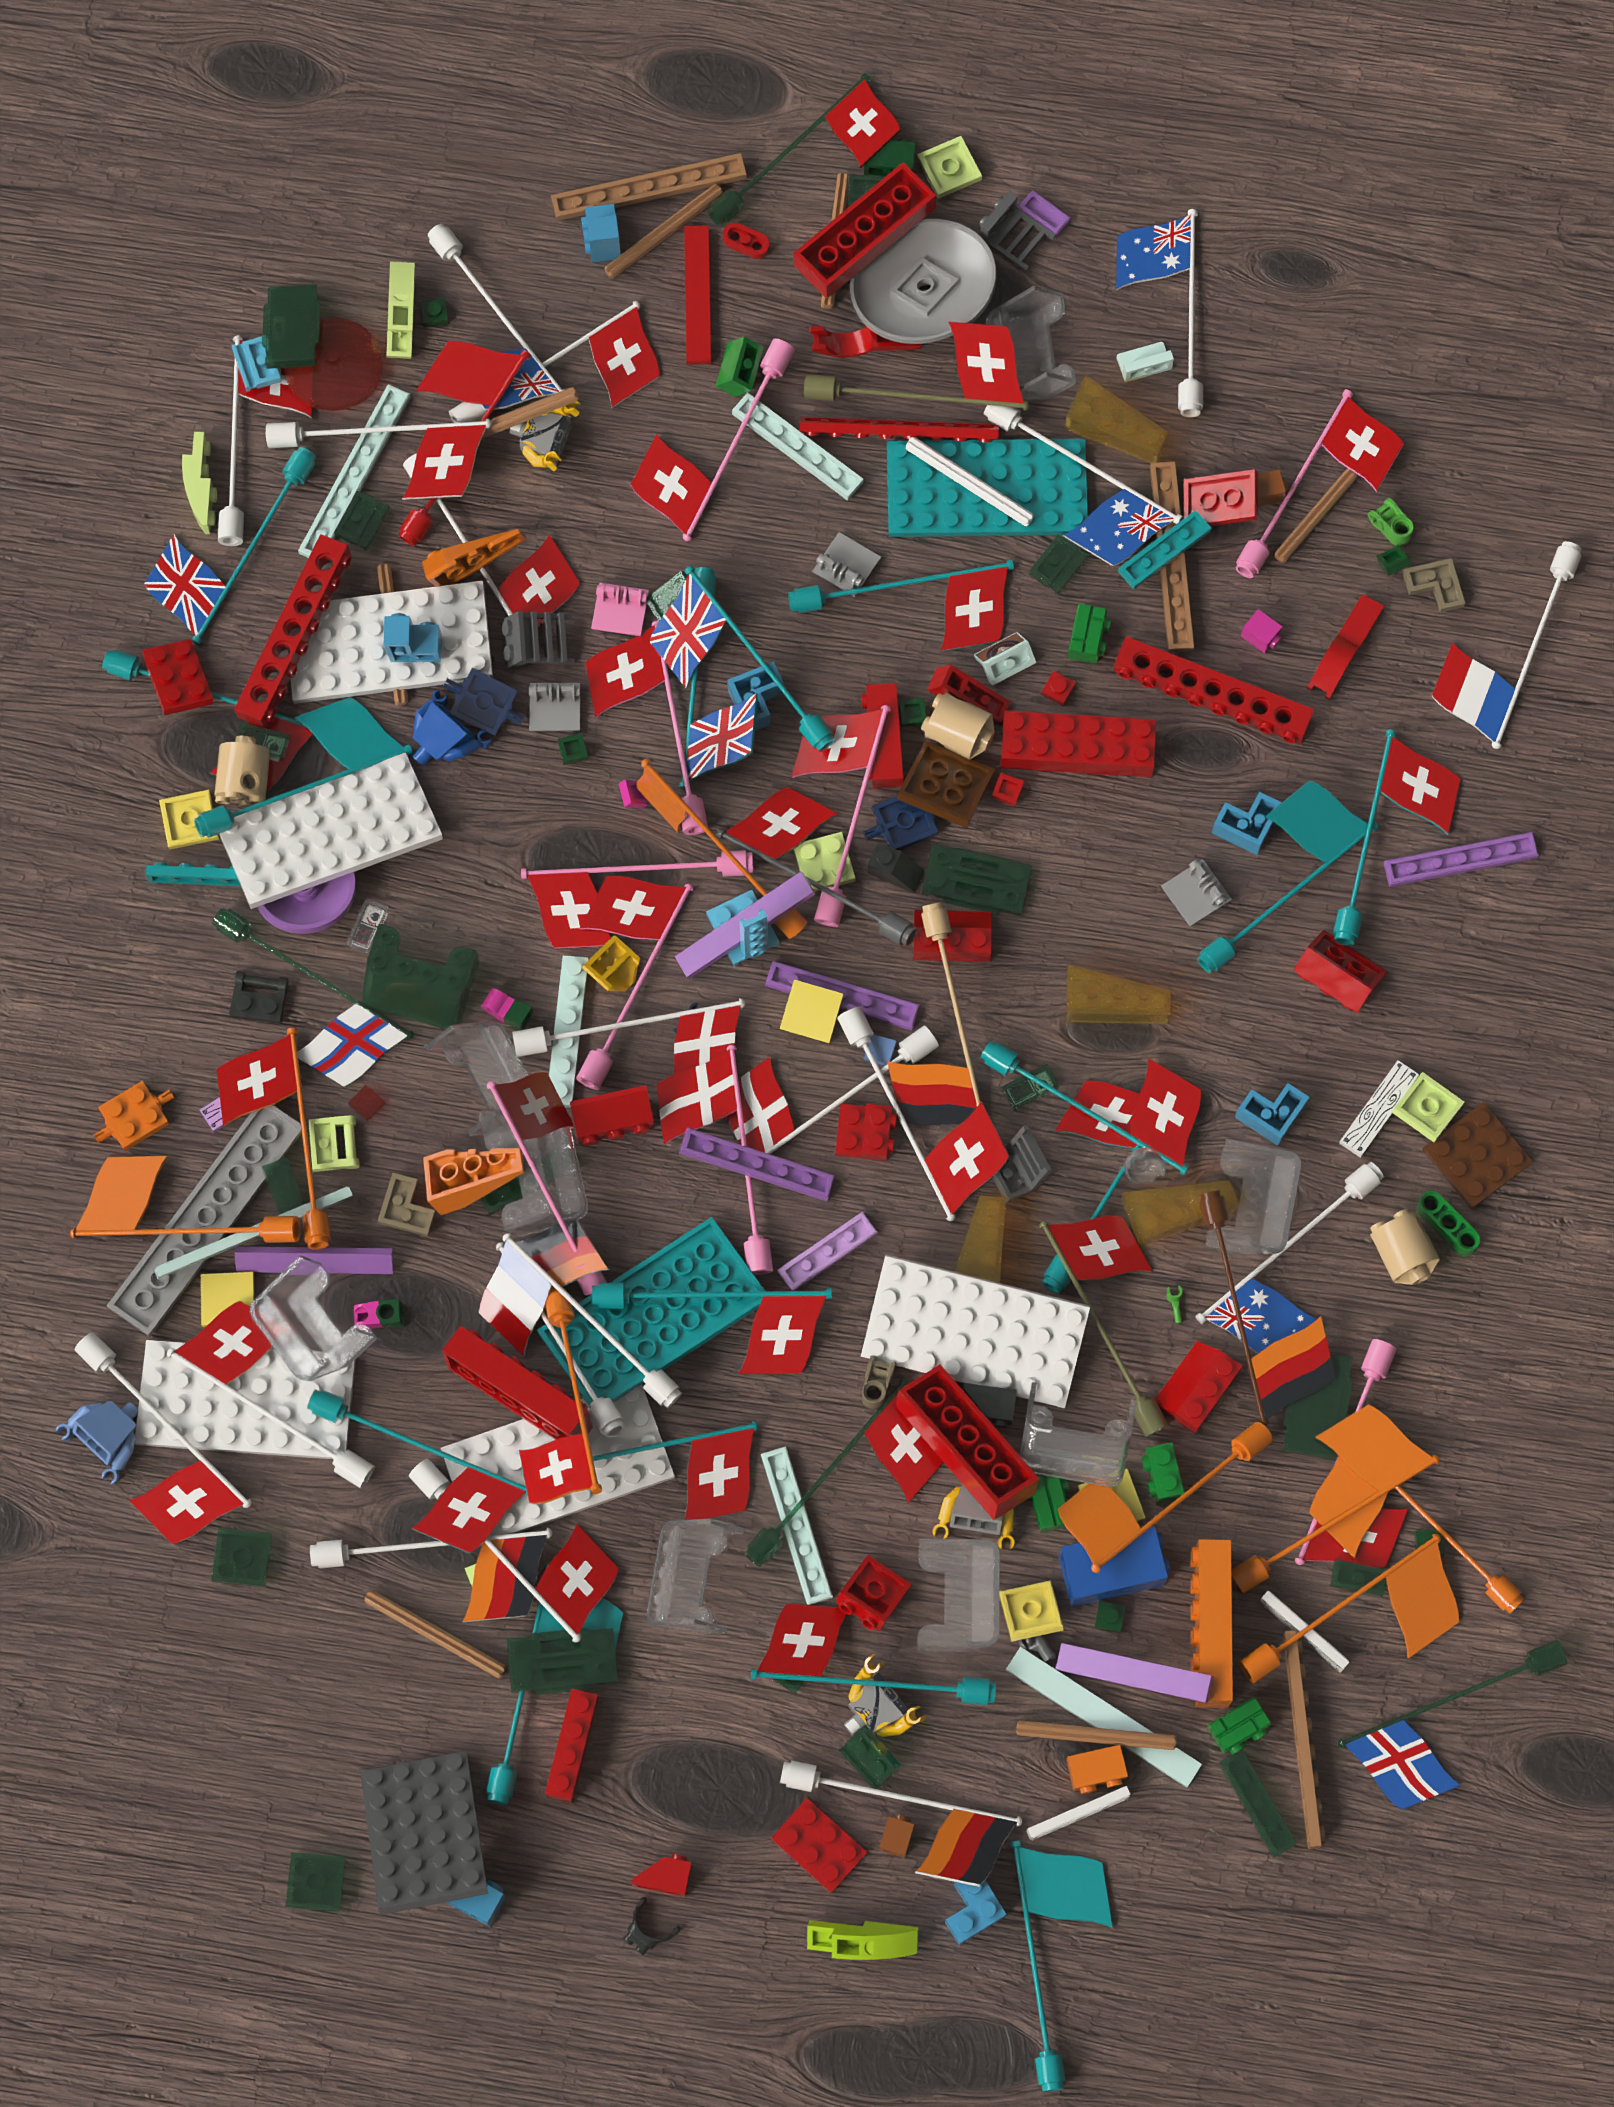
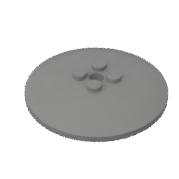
[850,219,997,344]

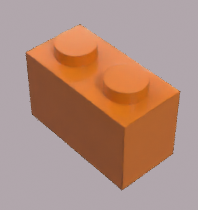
[1066,1745,1128,1794]

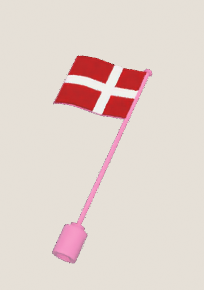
[656,1045,773,1276]

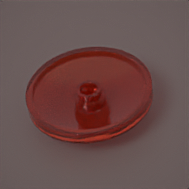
[283,317,383,411]

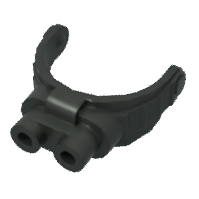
[623,1897,681,1956]

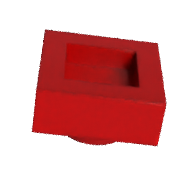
[1041,671,1076,706]
[992,773,1024,807]

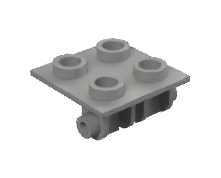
[812,532,881,597]
[529,683,580,731]
[1161,859,1232,927]

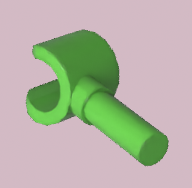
[1166,1285,1182,1324]

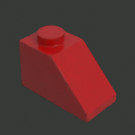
[632,1854,692,1897]

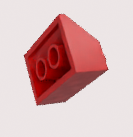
[913,910,991,962]
[1293,929,1387,1013]
[570,1085,654,1146]
[1155,1341,1242,1435]

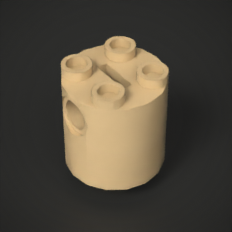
[921,692,995,760]
[214,736,270,808]
[1370,1209,1440,1285]

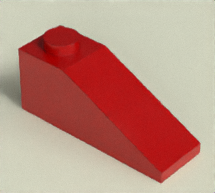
[927,664,1011,724]

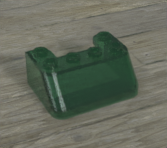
[362,924,480,1030]

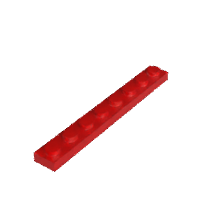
[800,416,999,442]

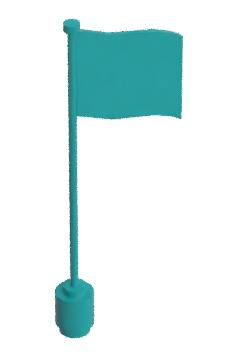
[194,697,412,838]
[1197,780,1379,973]
[486,1564,623,1805]
[1010,1841,1113,2092]

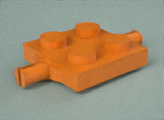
[93,1081,175,1151]

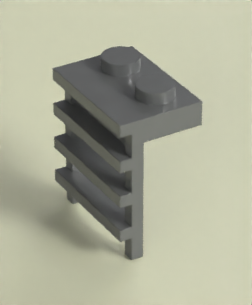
[979,191,1056,272]
[502,611,575,668]
[992,1125,1053,1203]

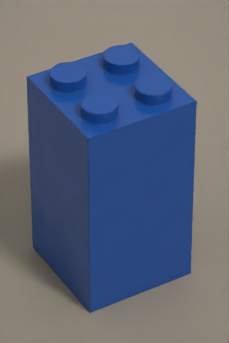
[1058,1526,1171,1607]

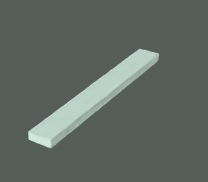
[298,384,411,558]
[154,1187,353,1279]
[1006,1647,1202,1788]

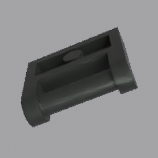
[229,971,288,1024]

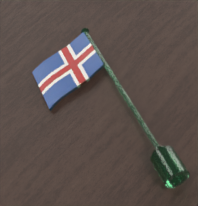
[1338,1640,1568,1810]

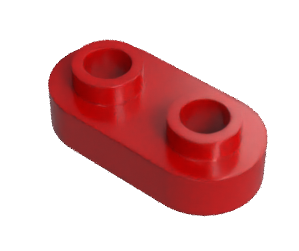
[723,223,769,259]

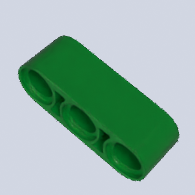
[1416,1191,1480,1257]

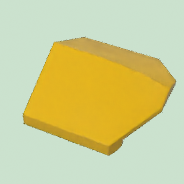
[582,935,640,992]

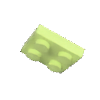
[917,136,982,199]
[793,832,856,892]
[1392,1072,1464,1142]

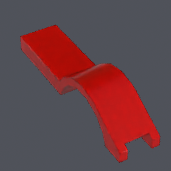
[809,326,922,358]
[1307,594,1384,701]

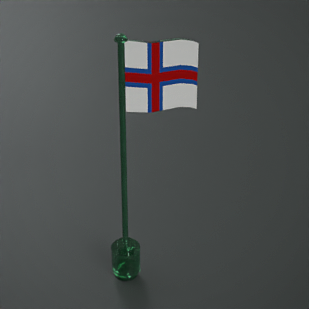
[212,908,414,1087]

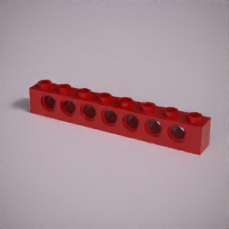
[234,534,352,729]
[1113,636,1314,744]

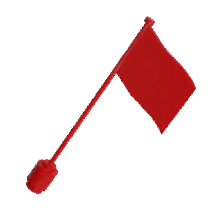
[398,341,531,547]

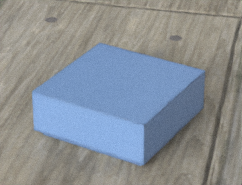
[864,1034,896,1066]

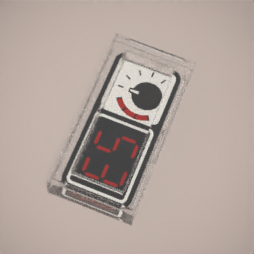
[346,899,390,955]

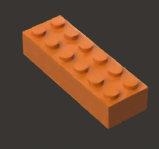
[1190,1539,1233,1708]

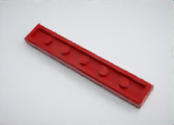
[684,226,711,365]

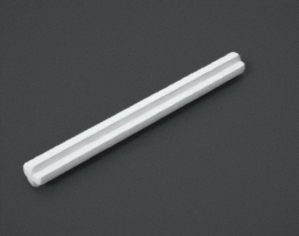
[906,437,1034,526]

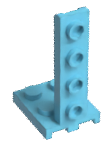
[706,890,780,967]

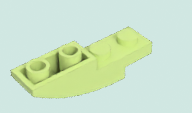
[386,262,415,359]
[182,432,217,534]

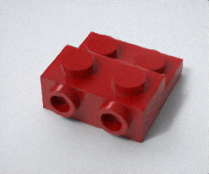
[835,1104,897,1161]
[836,1555,912,1631]

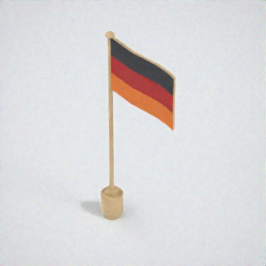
[887,902,981,1125]

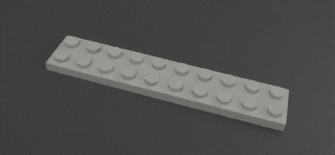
[107,1105,302,1337]

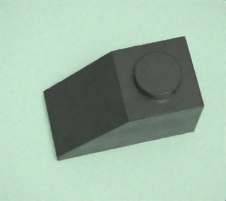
[867,842,924,893]
[963,1383,1017,1429]

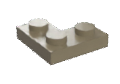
[1402,558,1465,613]
[378,1173,436,1237]

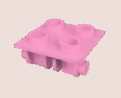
[591,583,649,636]

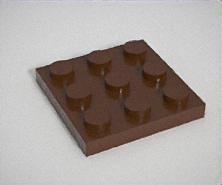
[897,740,995,828]
[1422,1102,1533,1210]

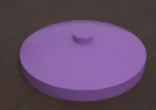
[257,872,356,934]

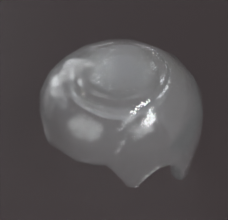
[1124,1147,1166,1184]

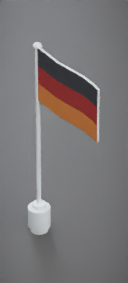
[496,1220,625,1438]
[310,1528,552,1622]
[780,1760,1022,1887]

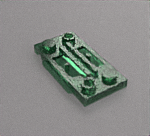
[262,284,320,369]
[921,844,1032,916]
[1282,1353,1353,1461]
[506,1628,618,1695]

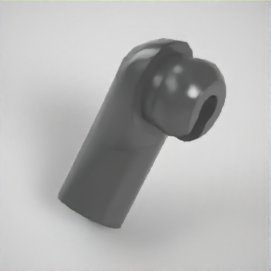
[1018,1635,1056,1663]

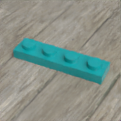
[1118,510,1212,590]
[145,862,241,887]

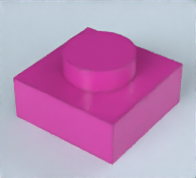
[619,780,649,809]

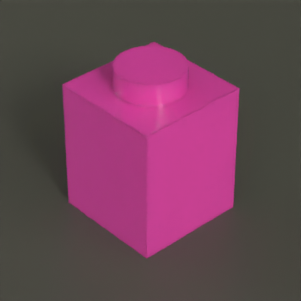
[1241,609,1282,654]

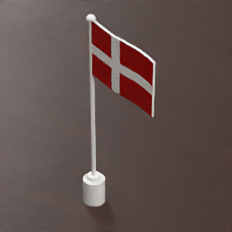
[512,998,745,1074]
[726,1026,939,1154]

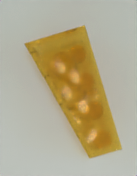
[1065,375,1168,463]
[1066,964,1171,1024]
[1121,1180,1239,1247]
[954,1195,1006,1283]

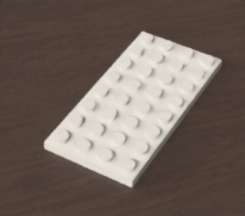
[284,581,493,704]
[219,753,443,909]
[861,1254,1090,1408]
[135,1340,356,1459]
[441,1385,675,1547]

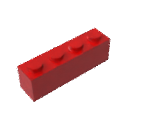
[861,683,903,789]
[545,1689,599,1804]

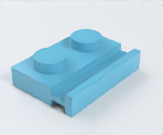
[232,335,281,392]

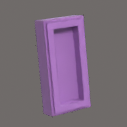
[1017,190,1071,239]

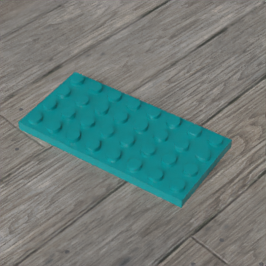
[887,439,1088,537]
[537,1217,765,1408]

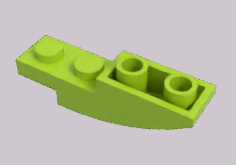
[807,1920,919,1960]

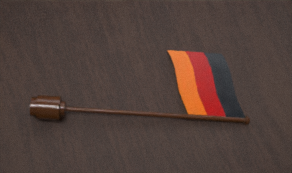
[1199,1190,1335,1426]

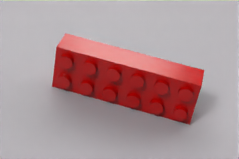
[793,162,936,299]
[1000,711,1156,778]
[442,1326,593,1440]
[896,1364,1039,1520]

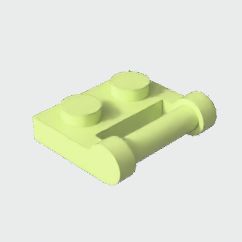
[309,1115,360,1172]

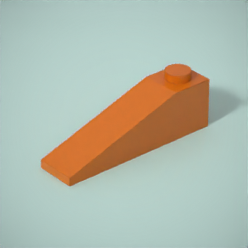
[422,529,526,587]
[423,1148,524,1215]

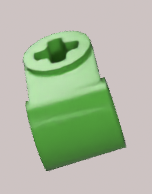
[1368,498,1414,547]

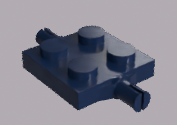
[443,667,524,735]
[863,796,938,850]

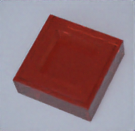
[348,1085,385,1122]

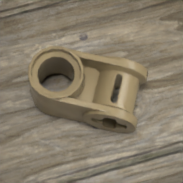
[862,1356,896,1409]

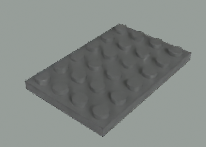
[360,1751,488,1915]

